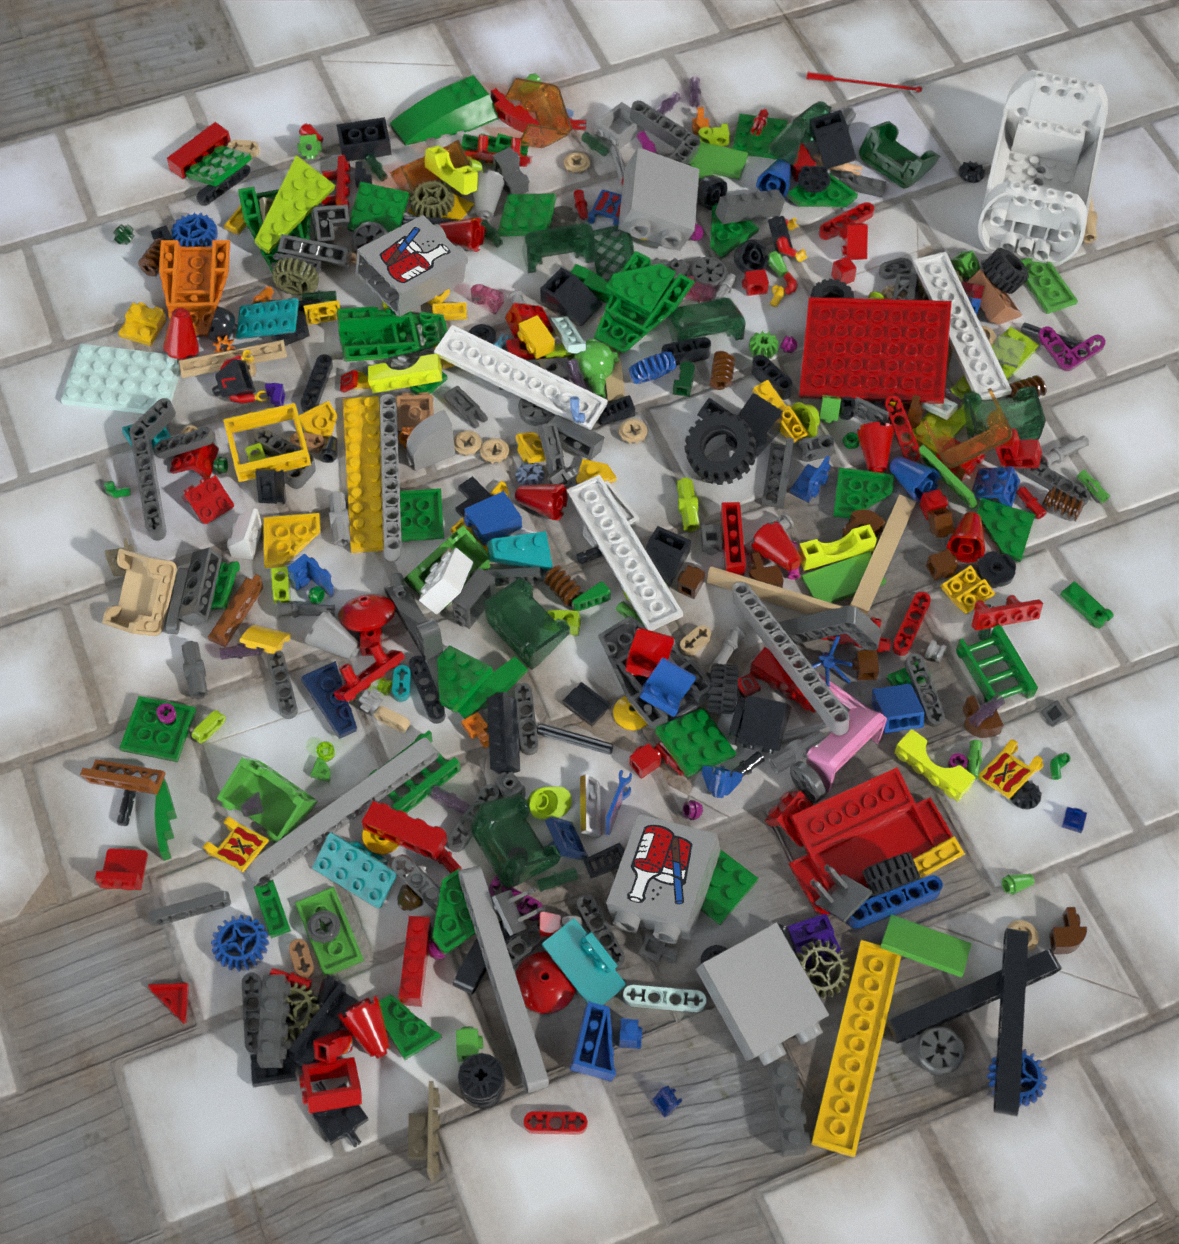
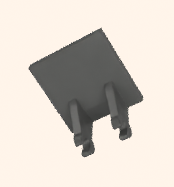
[855,397,892,426]
[810,864,872,922]
[492,887,545,936]

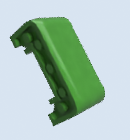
[403,525,491,610]
[217,757,317,843]

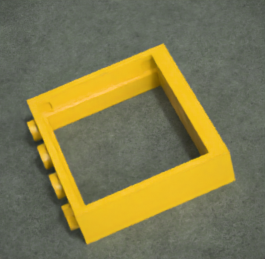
[223,403,311,482]

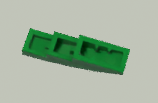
[460,133,530,155]
[458,656,529,719]
[155,777,177,861]

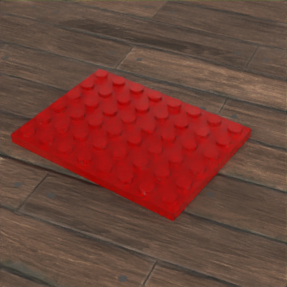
[799,297,952,404]

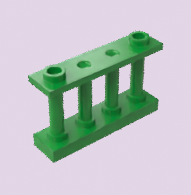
[956,625,1038,710]
[368,730,461,813]

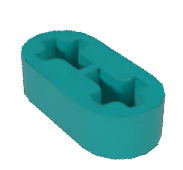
[392,665,411,702]

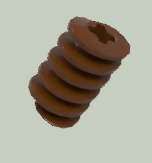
[138,238,163,277]
[710,351,735,390]
[1006,375,1047,406]
[1042,486,1084,522]
[544,565,583,607]

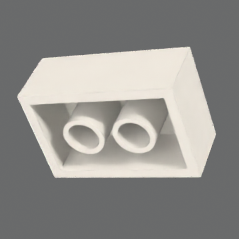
[419,548,473,615]

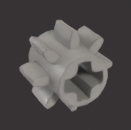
[391,355,412,370]
[359,688,383,713]

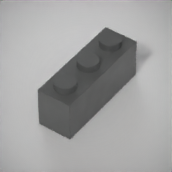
[548,415,605,461]

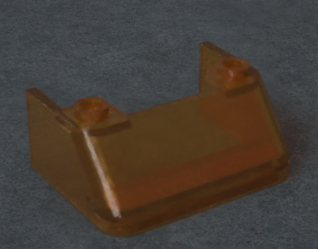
[505,78,572,148]
[389,140,470,196]
[923,388,1013,468]

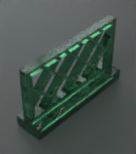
[590,225,635,283]

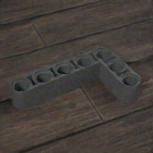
[630,100,700,165]
[384,583,443,660]
[779,606,881,651]

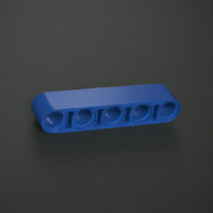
[847,875,943,929]

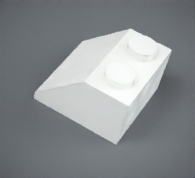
[227,508,263,560]

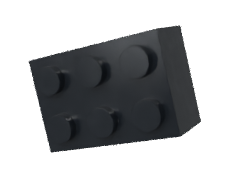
[336,117,392,162]

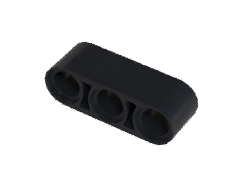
[661,337,711,366]
[751,355,793,400]
[453,938,487,995]

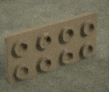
[408,1081,440,1181]

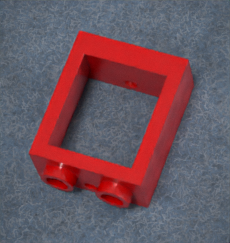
[299,1057,362,1113]

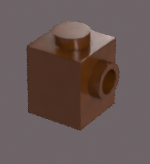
[927,506,954,538]
[926,549,958,581]
[677,565,705,599]
[852,649,879,681]

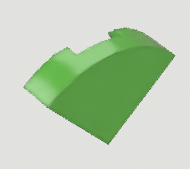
[310,757,331,783]

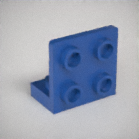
[790,456,831,503]
[971,466,1020,507]
[287,553,334,597]
[640,658,696,717]

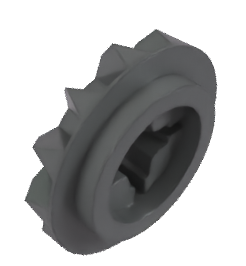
[307,911,341,944]

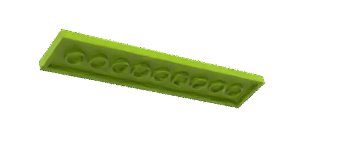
[907,326,1039,456]

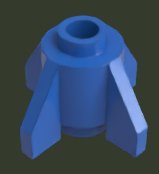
[702,765,743,798]

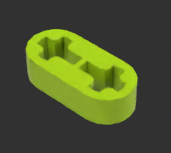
[192,710,226,744]

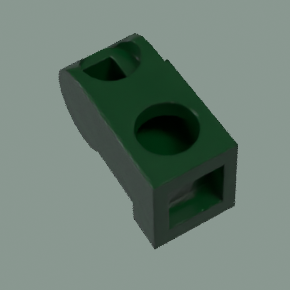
[673,361,695,397]

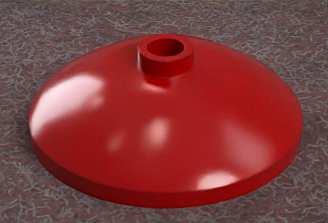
[338,594,396,631]
[515,952,576,1014]

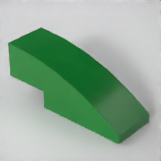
[571,264,610,303]

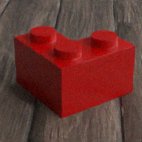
[839,223,868,260]
[994,428,1042,469]

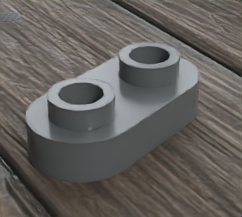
[879,258,913,280]

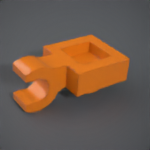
[692,107,709,135]
[461,712,489,749]

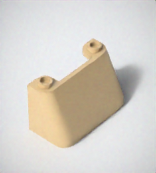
[102,548,177,636]

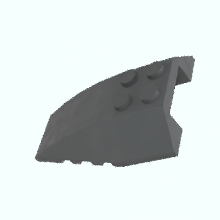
[598,616,710,729]

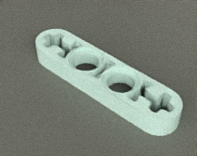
[623,985,706,1012]

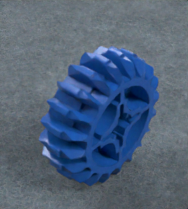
[171,212,218,247]
[628,352,677,384]
[211,914,269,972]
[987,1049,1047,1107]

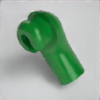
[104,481,131,498]
[1050,752,1071,780]

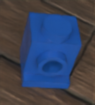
[619,1018,642,1049]

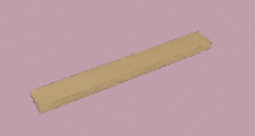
[850,494,916,615]
[707,566,842,615]

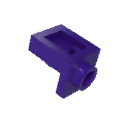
[265,383,286,407]

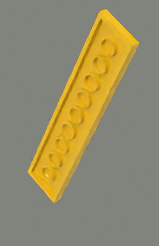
[343,396,383,553]
[811,940,901,1157]

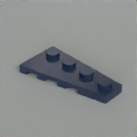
[301,661,357,739]

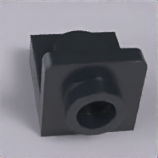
[355,162,373,188]
[151,225,173,241]

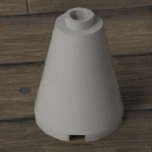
[473,170,504,220]
[305,610,361,660]

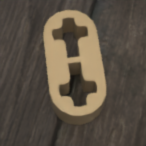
[228,140,260,157]
[680,625,711,656]
[374,706,411,733]

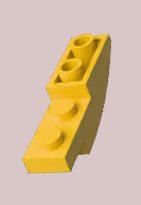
[752,380,809,443]

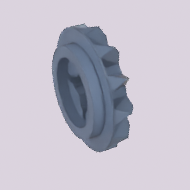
[515,462,545,485]

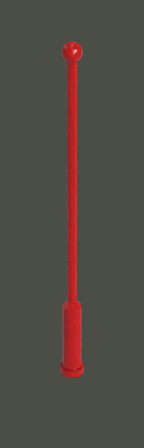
[806,71,922,93]

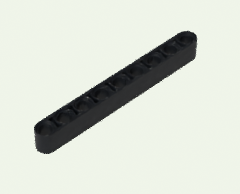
[993,928,1029,1116]
[886,949,1062,1044]

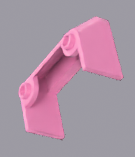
[806,707,887,792]

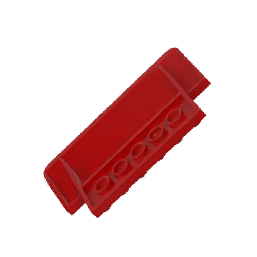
[788,767,953,915]

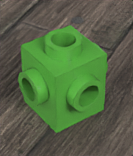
[297,134,322,159]
[950,250,981,279]

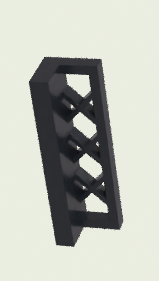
[289,982,359,1067]

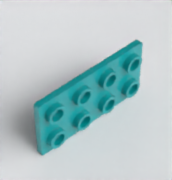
[236,298,299,340]
[312,833,397,909]
[542,918,626,1005]

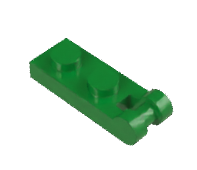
[210,561,240,610]
[1060,581,1114,629]
[254,880,291,939]

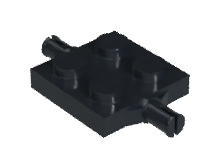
[307,1081,368,1147]

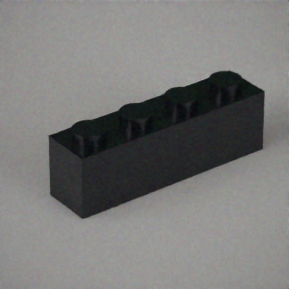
[487,692,520,774]

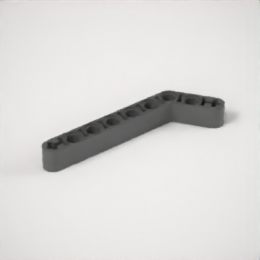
[130,398,176,541]

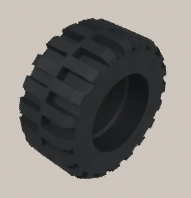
[684,411,757,485]

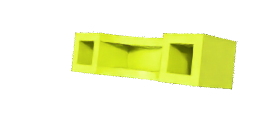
[425,145,478,195]
[368,354,442,393]
[798,524,877,571]
[894,729,976,802]

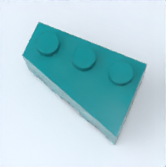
[487,531,553,572]

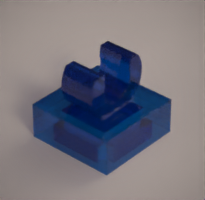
[1061,806,1087,833]
[652,1086,683,1118]

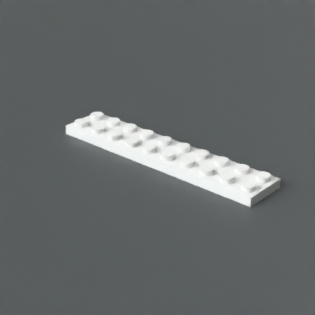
[913,252,1012,403]
[434,325,608,430]
[567,475,683,631]

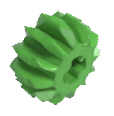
[748,330,779,359]

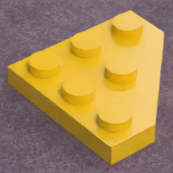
[263,513,321,569]

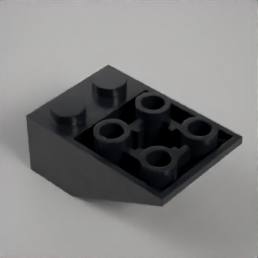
[809,110,857,169]
[540,267,603,327]
[645,526,691,588]

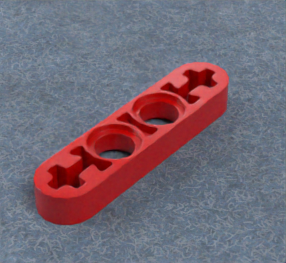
[818,202,874,240]
[884,395,921,462]
[892,592,931,656]

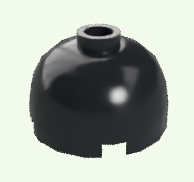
[697,175,728,210]
[734,239,769,273]
[208,306,238,342]

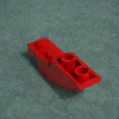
[491,88,540,137]

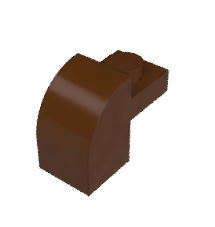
[889,395,924,429]
[842,509,885,538]
[748,552,784,588]
[963,696,1004,738]
[1049,907,1087,954]

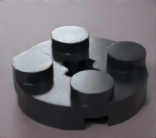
[977,551,1016,589]

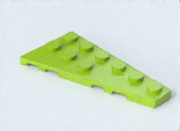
[255,155,335,254]

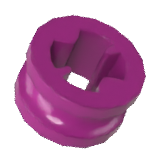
[157,703,176,723]
[948,753,968,769]

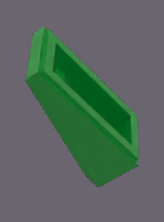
[572,581,611,612]

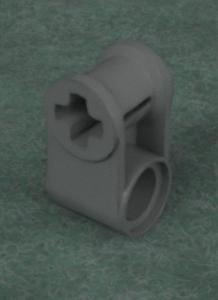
[798,435,835,462]

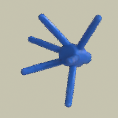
[812,636,852,687]

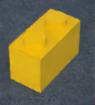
[518,315,555,359]

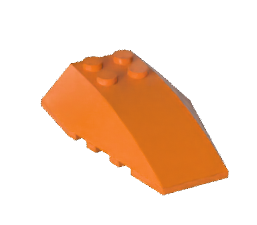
[159,240,231,336]

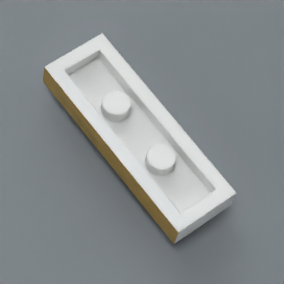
[580,774,601,838]

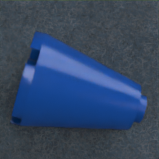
[756,158,791,198]
[890,456,941,502]

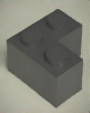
[493,147,530,194]
[312,205,350,244]

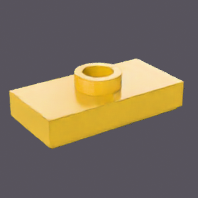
[432,302,467,321]

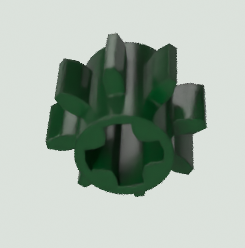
[113,224,135,245]

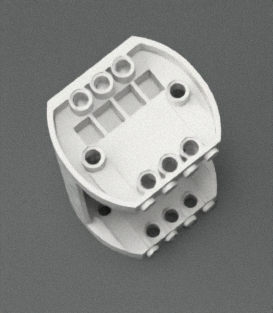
[978,70,1108,267]

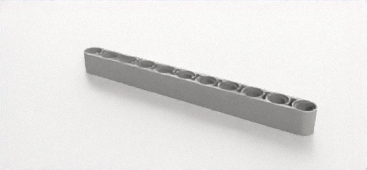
[379,394,401,561]
[732,582,849,735]
[246,738,439,885]
[458,866,549,1093]

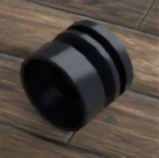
[458,1053,506,1109]

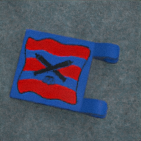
[587,189,622,231]
[605,770,632,835]

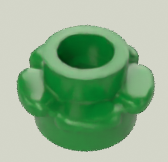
[842,432,860,449]
[213,456,228,474]
[308,586,325,604]

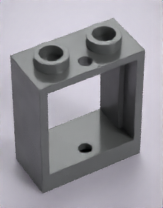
[452,568,496,629]

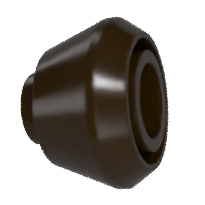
[397,884,424,911]

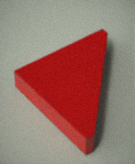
[148,983,189,1023]

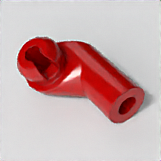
[783,272,798,295]

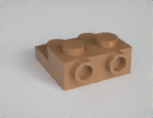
[397,392,434,433]

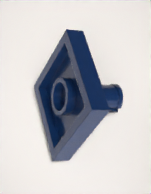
[544,817,588,861]

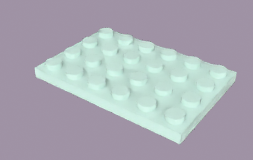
[61,344,184,414]

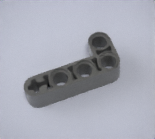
[253,428,316,489]

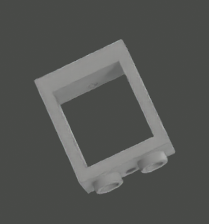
[595,102,645,149]

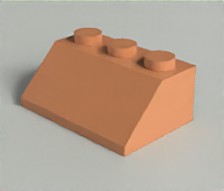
[967,270,1022,325]

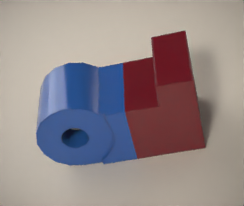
[961,281,984,314]

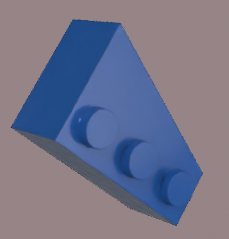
[570,1001,616,1082]

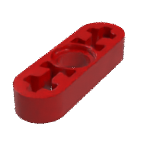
[524,1111,588,1135]

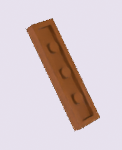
[208,574,264,648]
[80,759,166,795]

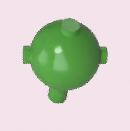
[569,339,619,398]

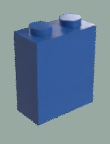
[463,491,522,546]
[872,684,924,733]

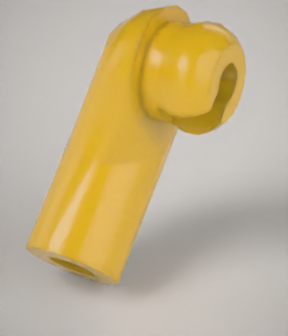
[769,285,784,308]

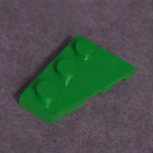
[379,994,442,1061]

